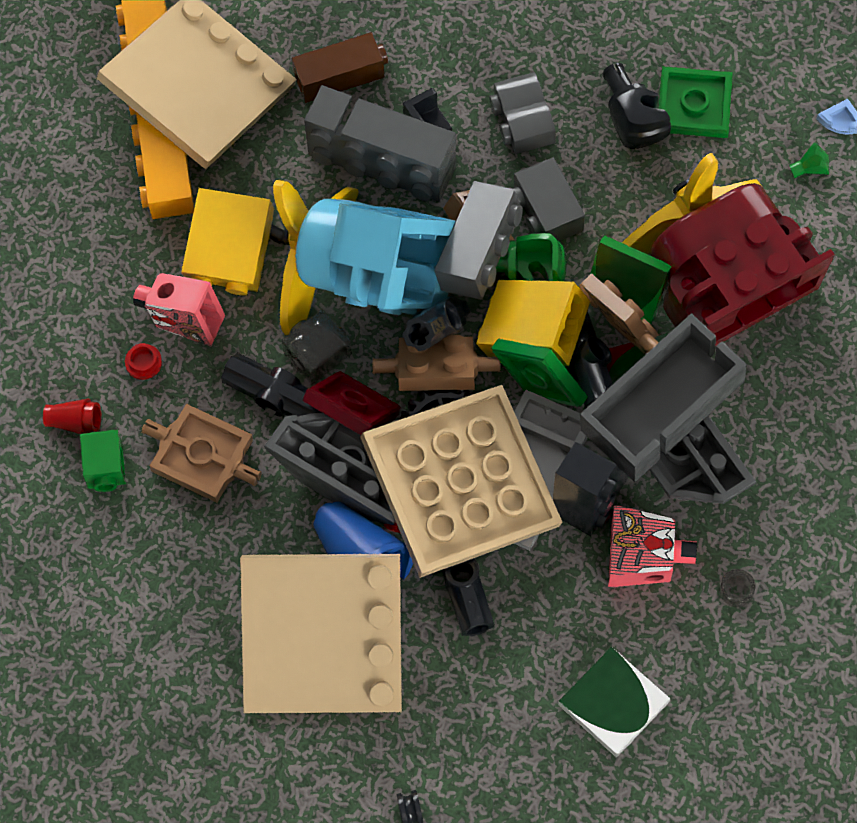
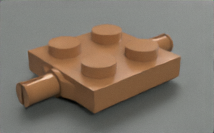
[579,273,659,355]
[373,335,500,391]
[142,404,262,503]

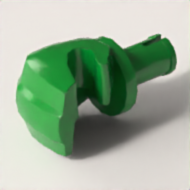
[496,233,567,281]

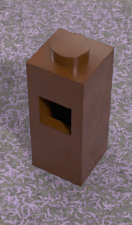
[292,32,388,103]

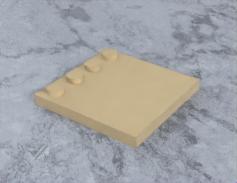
[97,0,297,170]
[360,385,563,578]
[240,554,402,713]

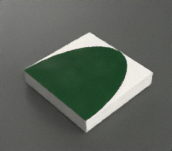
[558,647,670,758]

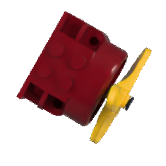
[622,153,835,346]

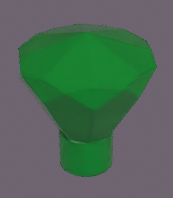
[789,142,829,178]

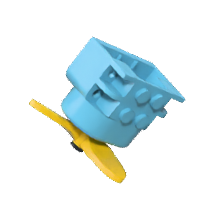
[273,180,456,337]

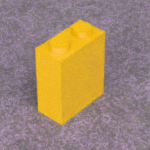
[181,188,275,295]
[476,280,590,366]

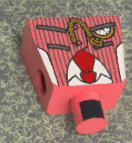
[133,273,225,346]
[608,506,697,587]

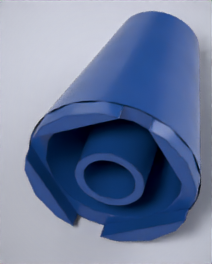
[313,502,413,580]

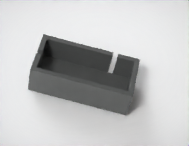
[304,85,456,202]
[580,313,747,482]

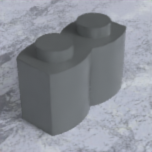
[489,72,556,154]

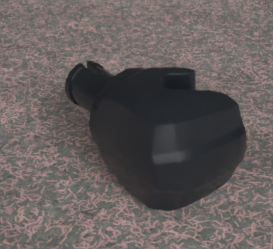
[602,63,671,149]

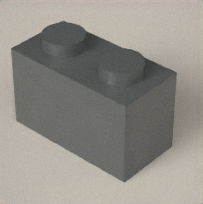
[512,157,585,241]

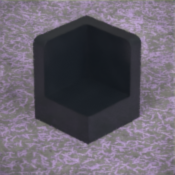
[403,88,452,131]

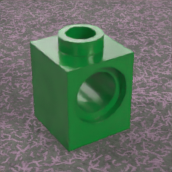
[80,429,126,492]

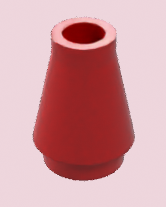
[43,398,102,434]

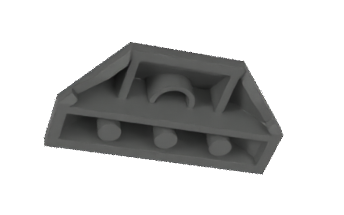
[265,413,396,525]
[649,415,756,504]

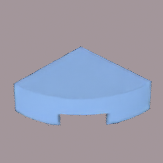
[817,99,857,134]

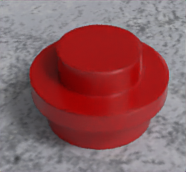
[125,343,162,380]

